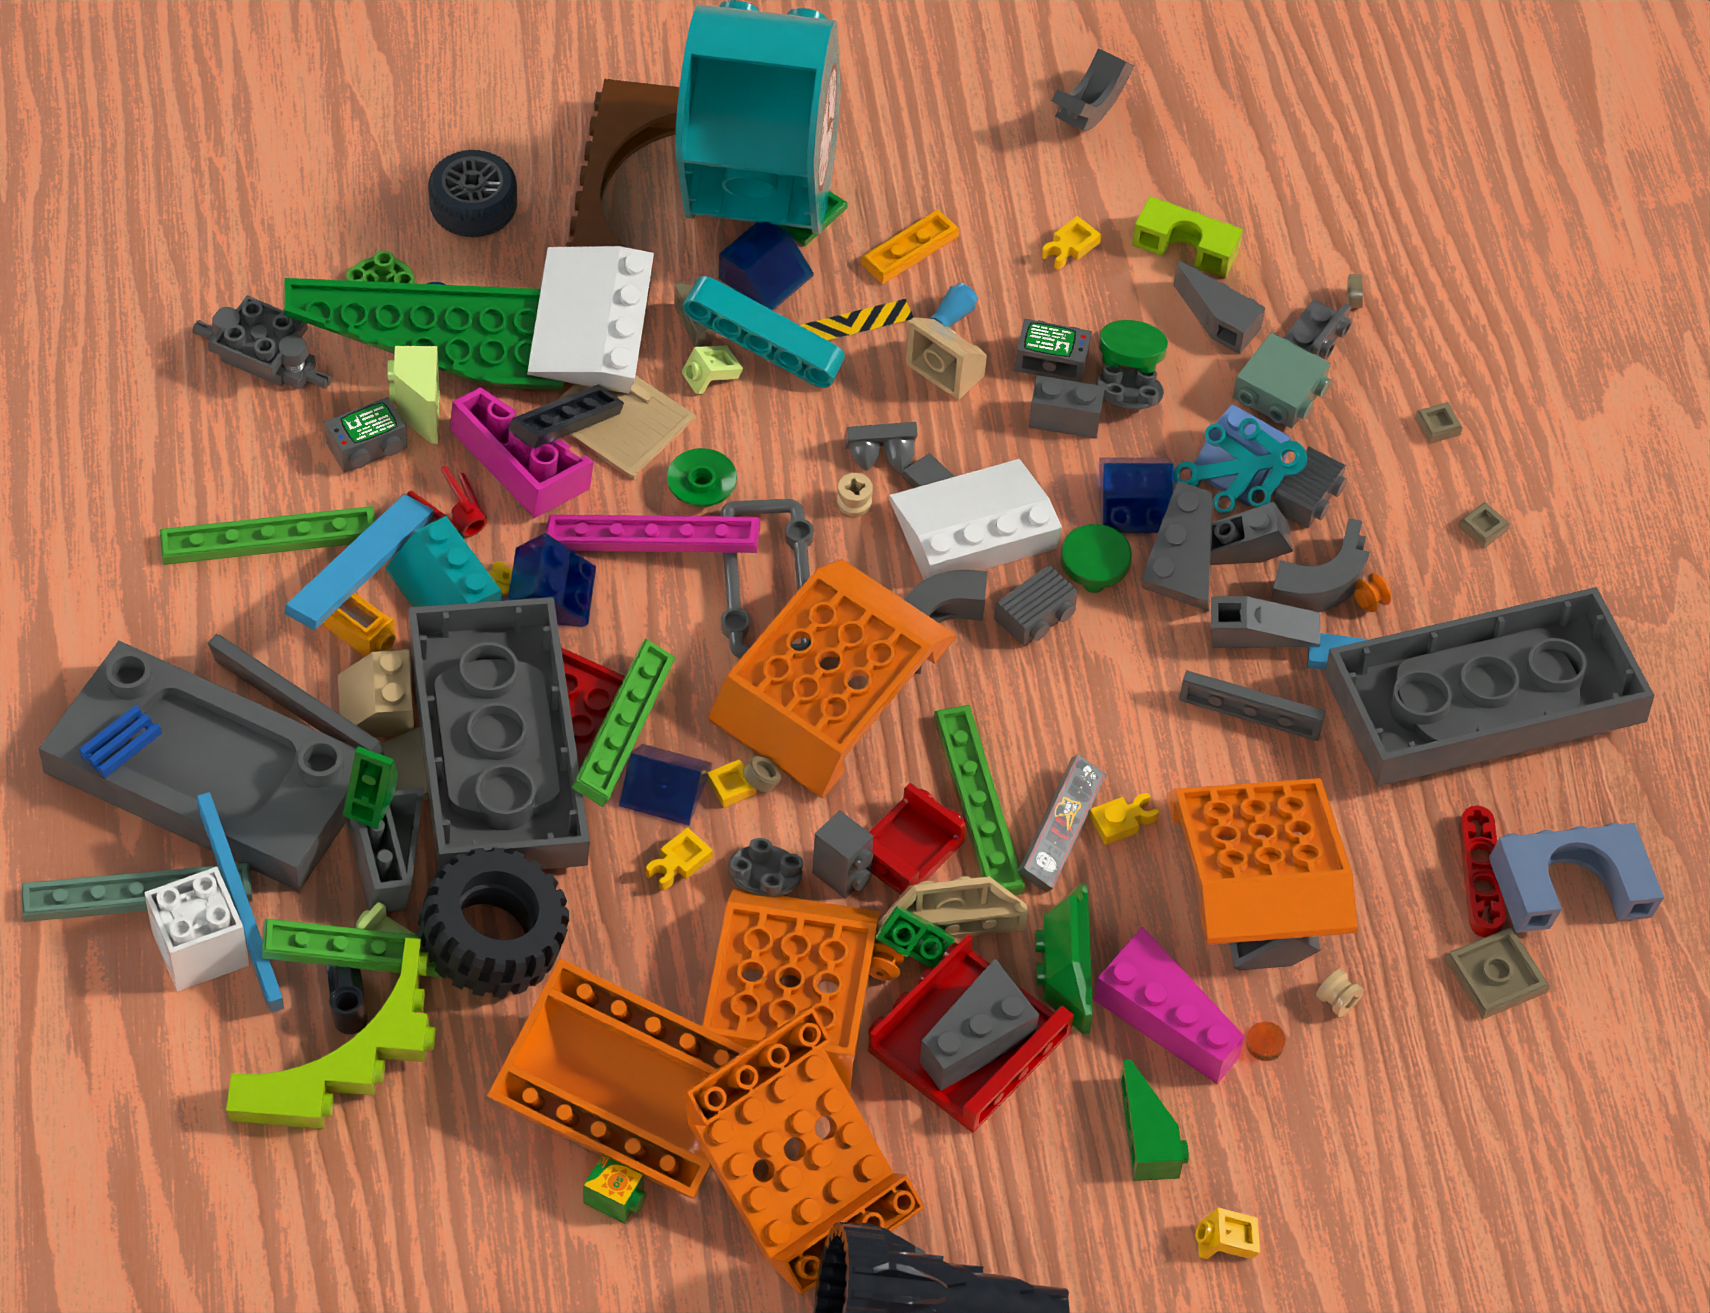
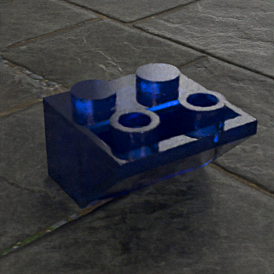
[1099,457,1174,533]
[508,533,596,627]

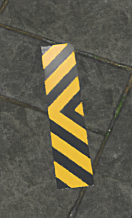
[800,299,914,340]

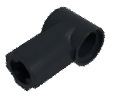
[326,965,368,1034]

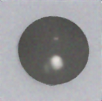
[1096,365,1164,409]
[728,838,803,897]

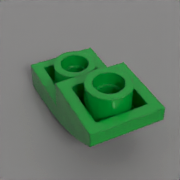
[875,906,955,968]

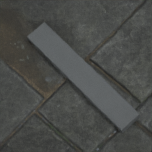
[208,634,385,756]

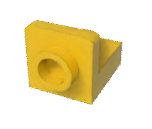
[1195,1208,1260,1259]

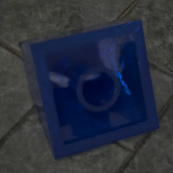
[718,222,814,311]

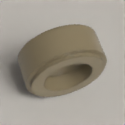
[1347,274,1363,308]
[743,756,781,792]

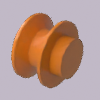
[1354,572,1391,612]
[869,942,905,980]

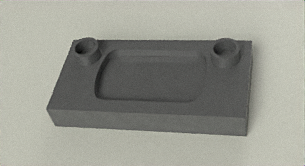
[1325,587,1655,787]
[408,597,590,871]
[39,640,357,891]

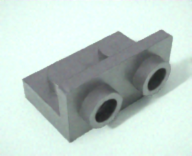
[1283,299,1352,360]

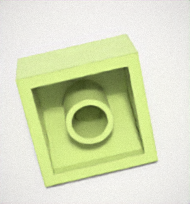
[388,346,440,444]

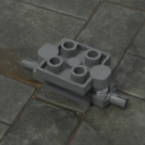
[193,295,332,389]

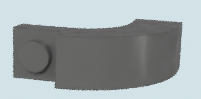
[1052,48,1135,131]
[1270,518,1370,612]
[904,570,988,674]

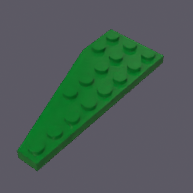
[283,278,563,391]

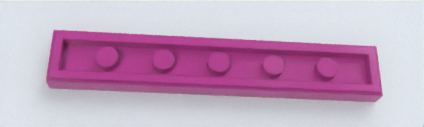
[545,515,760,553]

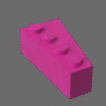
[449,387,594,518]
[1094,927,1244,1084]

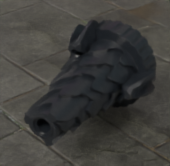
[814,1222,1070,1313]

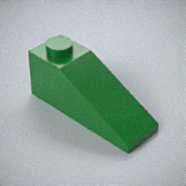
[343,746,398,829]
[1120,1059,1189,1181]

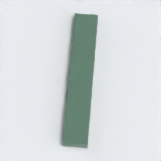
[22,863,252,922]

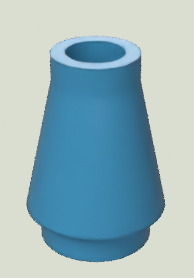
[930,282,978,327]

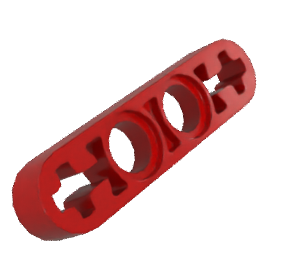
[1459,805,1506,938]

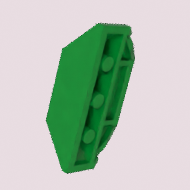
[1035,884,1093,1034]

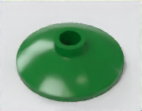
[667,448,737,507]

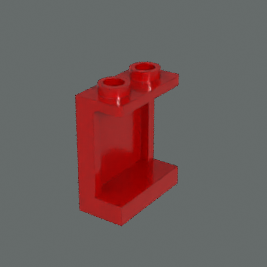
[869,783,966,895]

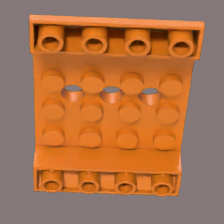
[708,559,956,799]
[1166,778,1358,945]
[702,889,881,1094]
[684,1007,925,1295]

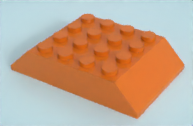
[487,958,748,1199]

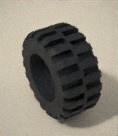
[417,847,569,997]

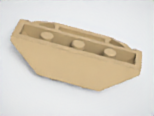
[876,876,1028,943]

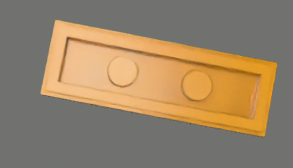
[861,209,960,284]

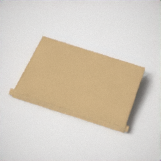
[556,375,696,480]

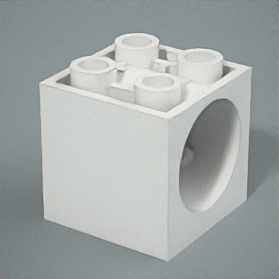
[144,867,249,992]

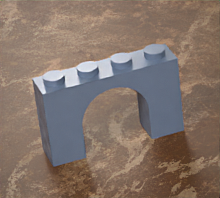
[1489,823,1664,933]

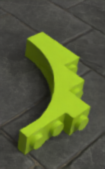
[226,938,436,1129]

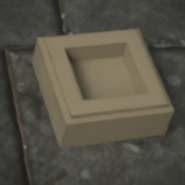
[1415,402,1463,444]
[1459,502,1510,548]

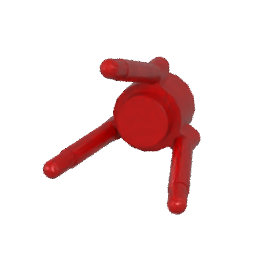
[407,466,487,537]

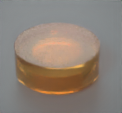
[1246,1021,1286,1061]

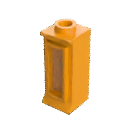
[321,593,396,656]

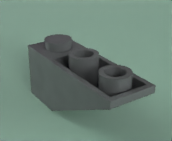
[1173,260,1265,354]
[1211,502,1293,565]
[1211,596,1320,648]

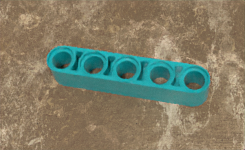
[682,276,845,388]

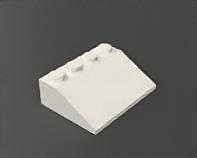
[527,246,654,394]
[889,459,1062,580]

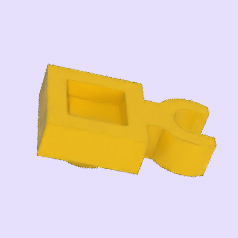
[1041,216,1101,269]
[1089,793,1159,845]
[646,827,713,891]

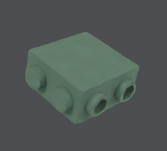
[1233,332,1331,429]

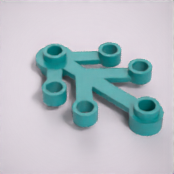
[1173,418,1307,514]

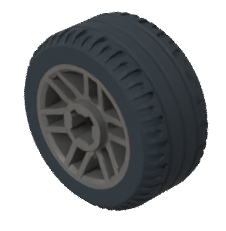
[428,150,517,237]

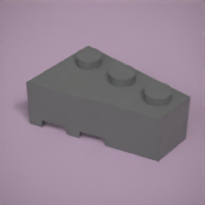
[1141,481,1213,611]
[346,788,424,912]
[919,958,1039,1091]

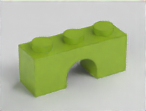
[1132,196,1243,279]

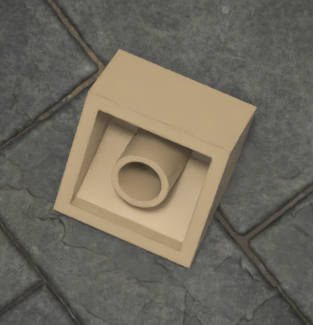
[906,317,987,400]
[338,650,414,737]

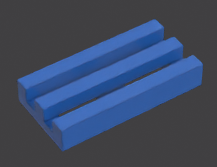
[79,705,162,778]

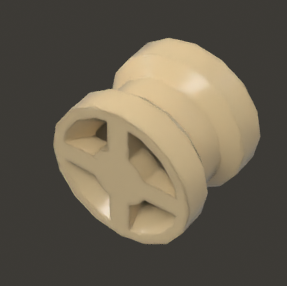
[837,473,873,517]
[1316,969,1364,1017]

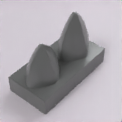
[844,422,918,475]

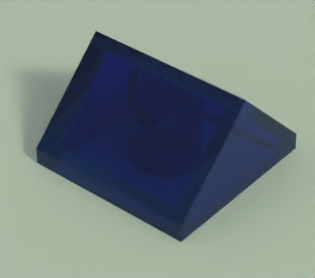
[619,743,712,826]

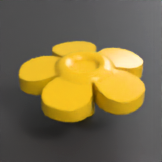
[487,561,524,596]

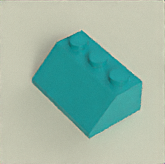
[386,516,502,607]

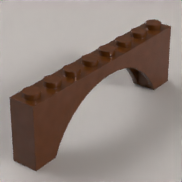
[566,79,679,312]

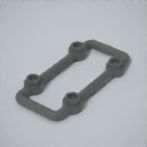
[720,499,814,659]

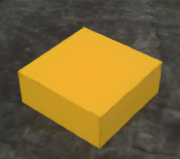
[707,759,757,808]

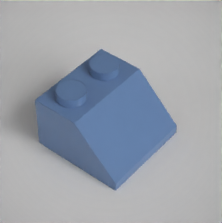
[1190,404,1291,507]

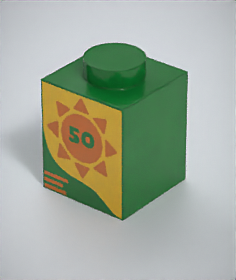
[583,1154,647,1224]

